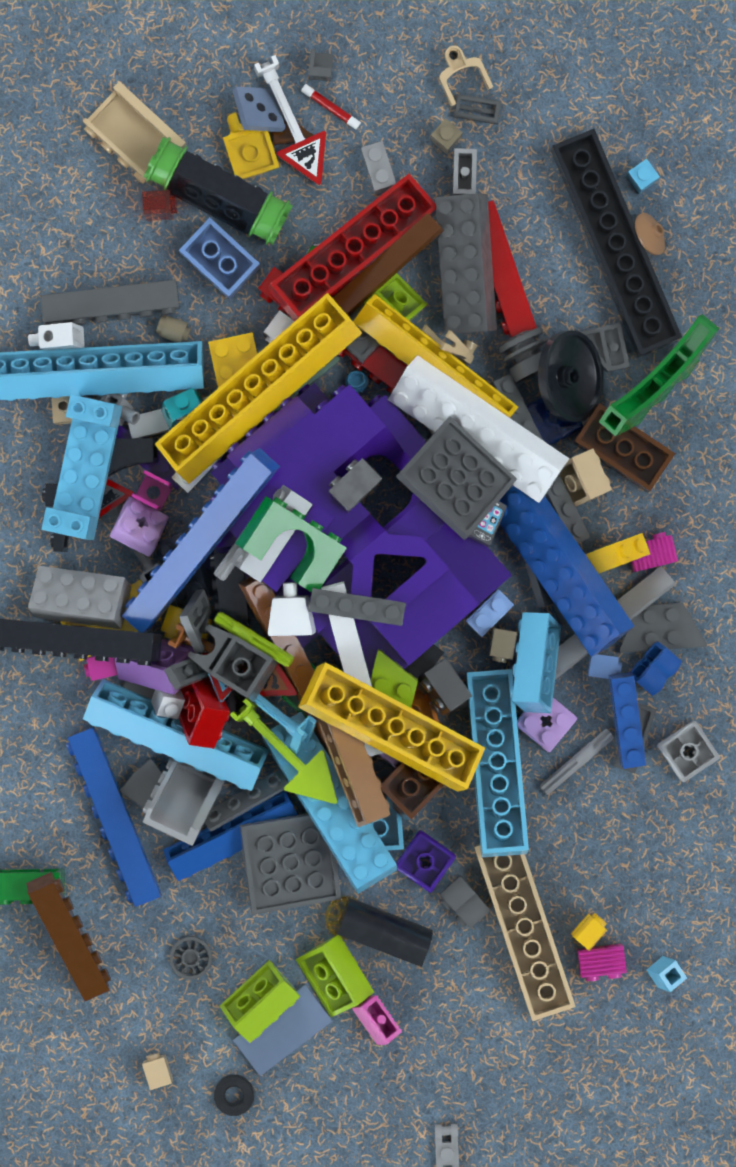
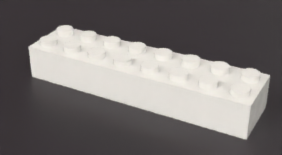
[388,355,569,503]

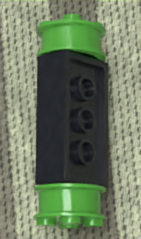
[144,137,293,245]

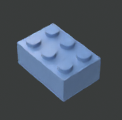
[179,217,261,300]

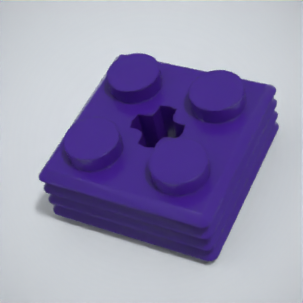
[396,830,456,893]

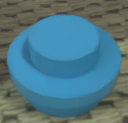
[345,371,368,393]

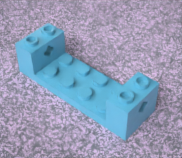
[41,394,123,540]

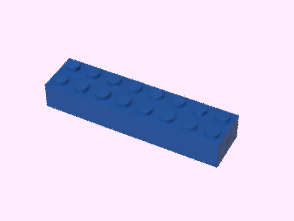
[499,486,635,657]

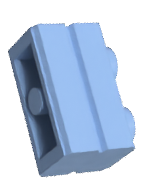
[465,589,514,637]

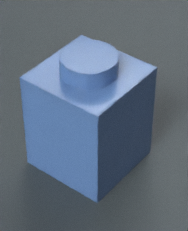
[587,654,622,679]

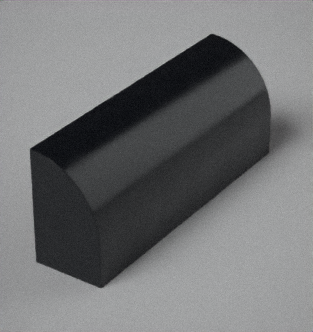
[335,897,433,967]

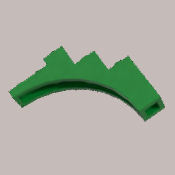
[599,314,720,437]

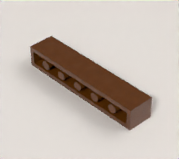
[26,872,111,1001]

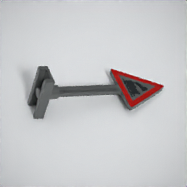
[98,479,161,583]

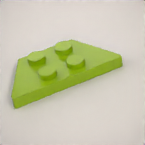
[370,649,418,708]

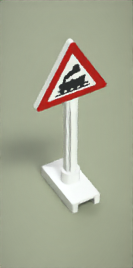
[254,55,326,185]

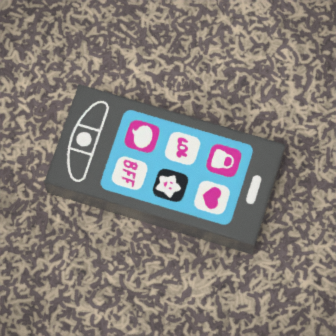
[469,501,507,547]

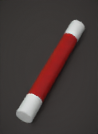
[301,84,361,130]

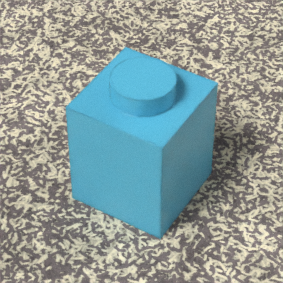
[626,159,660,194]
[647,956,687,992]

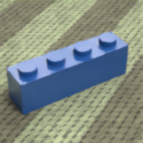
[608,672,646,769]

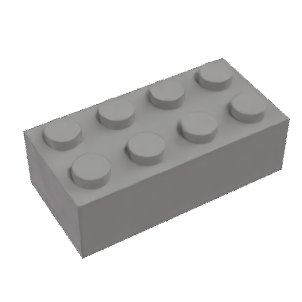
[28,566,132,629]

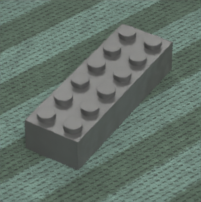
[435,193,497,334]

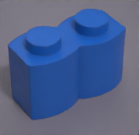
[630,641,682,696]

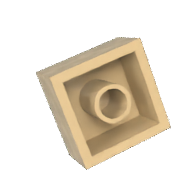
[560,449,612,507]

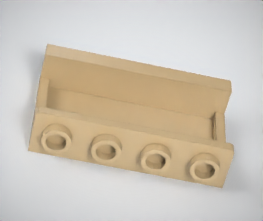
[83,81,187,185]

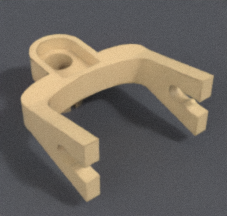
[439,46,493,107]
[422,325,478,365]

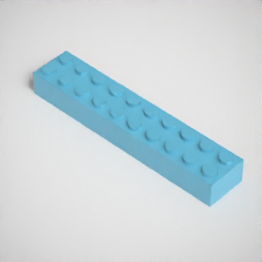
[0,341,204,401]

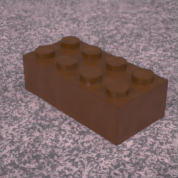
[573,403,676,493]
[381,722,445,821]

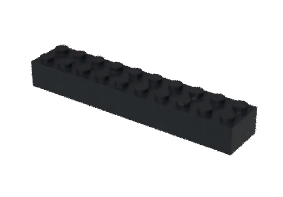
[551,129,682,358]

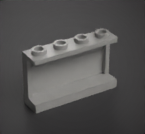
[142,757,225,846]

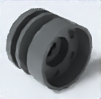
[498,328,547,383]

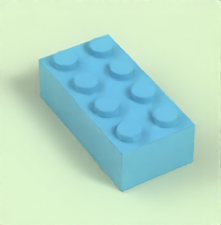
[510,612,561,713]

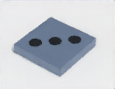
[233,86,286,132]

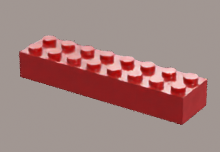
[268,173,436,322]

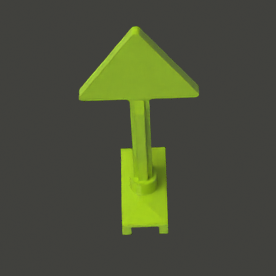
[230,698,338,804]

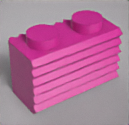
[630,532,678,573]
[577,944,627,981]
[352,995,402,1045]

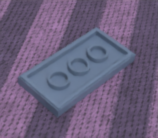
[233,984,333,1076]

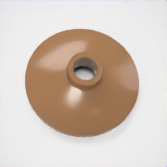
[635,213,665,256]

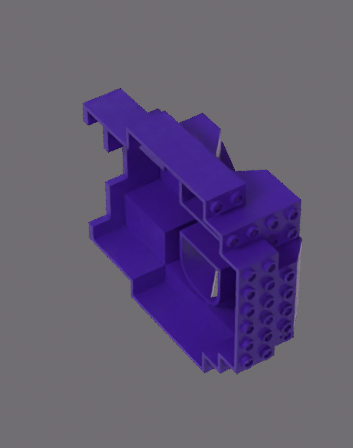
[210,383,512,680]

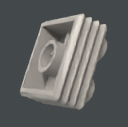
[657,721,720,782]

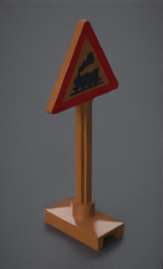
[168,622,298,696]

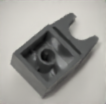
[187,624,278,702]

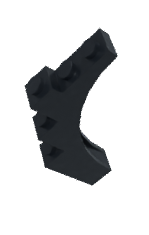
[42,438,158,552]

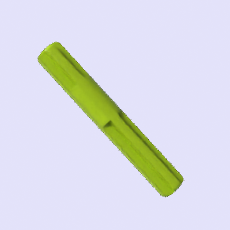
[214,612,294,667]

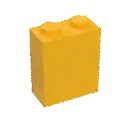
[585,533,650,574]

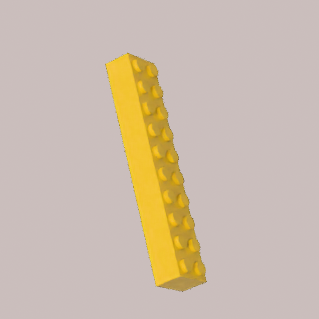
[155,293,362,484]

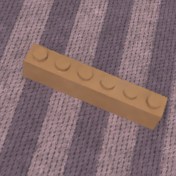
[316,717,391,827]

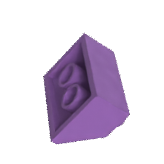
[115,639,197,695]

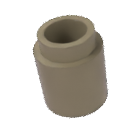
[156,316,191,342]

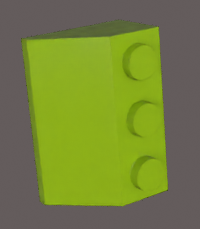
[296,935,375,1017]
[220,960,301,1043]

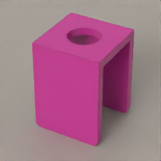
[131,470,173,511]

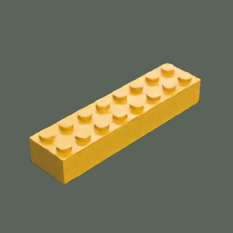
[298,662,485,792]

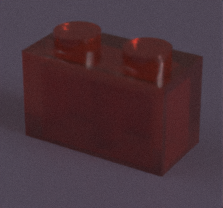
[142,190,178,221]

